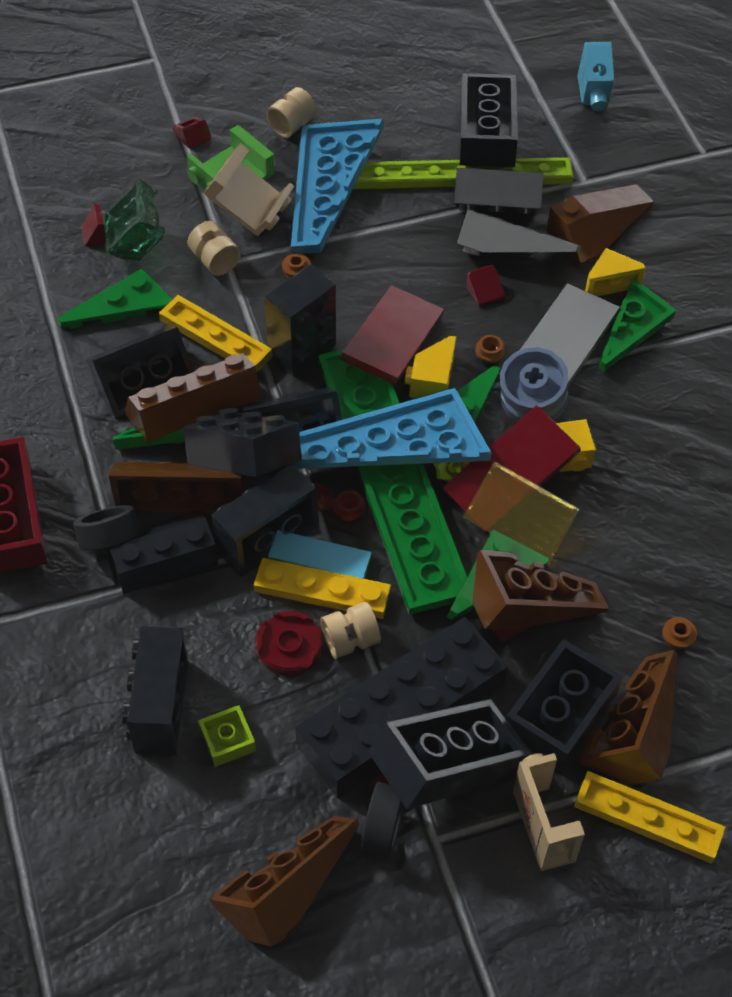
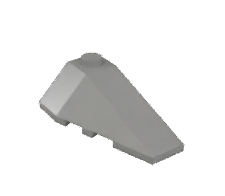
[457,210,581,256]

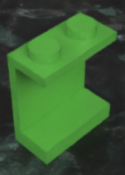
[187,125,275,190]

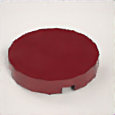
[255,611,323,676]

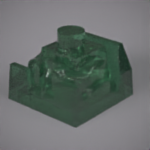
[105,178,165,261]

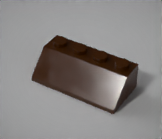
[125,353,262,442]
[109,461,247,514]

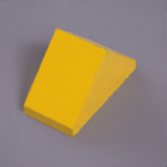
[585,248,645,296]

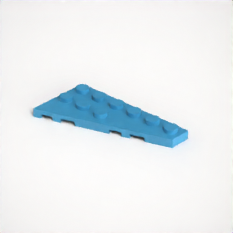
[291,118,384,254]
[286,388,491,469]

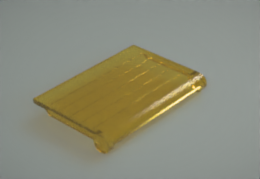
[463,461,579,565]

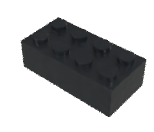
[459,73,518,168]
[368,699,531,809]

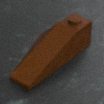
[547,184,654,267]
[472,550,609,630]
[579,650,678,785]
[210,816,360,947]

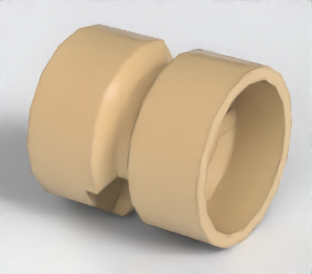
[266,87,317,138]
[187,221,241,276]
[320,602,381,659]

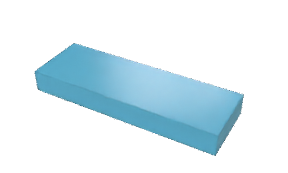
[268,530,372,579]

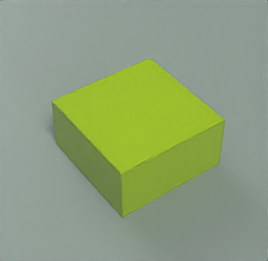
[198,705,256,767]

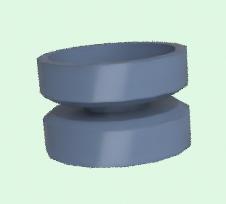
[500,347,569,423]

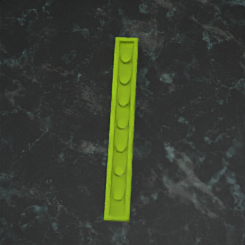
[353,157,573,189]

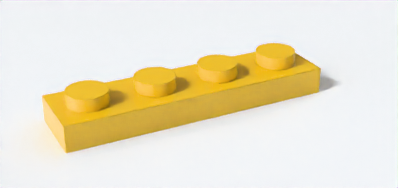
[159,295,272,372]
[254,558,391,619]
[574,771,726,864]

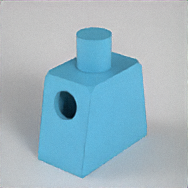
[577,42,614,111]

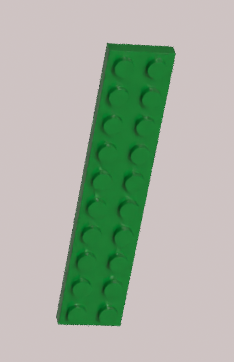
[318,349,467,615]

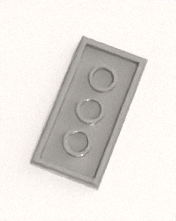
[519,283,620,387]

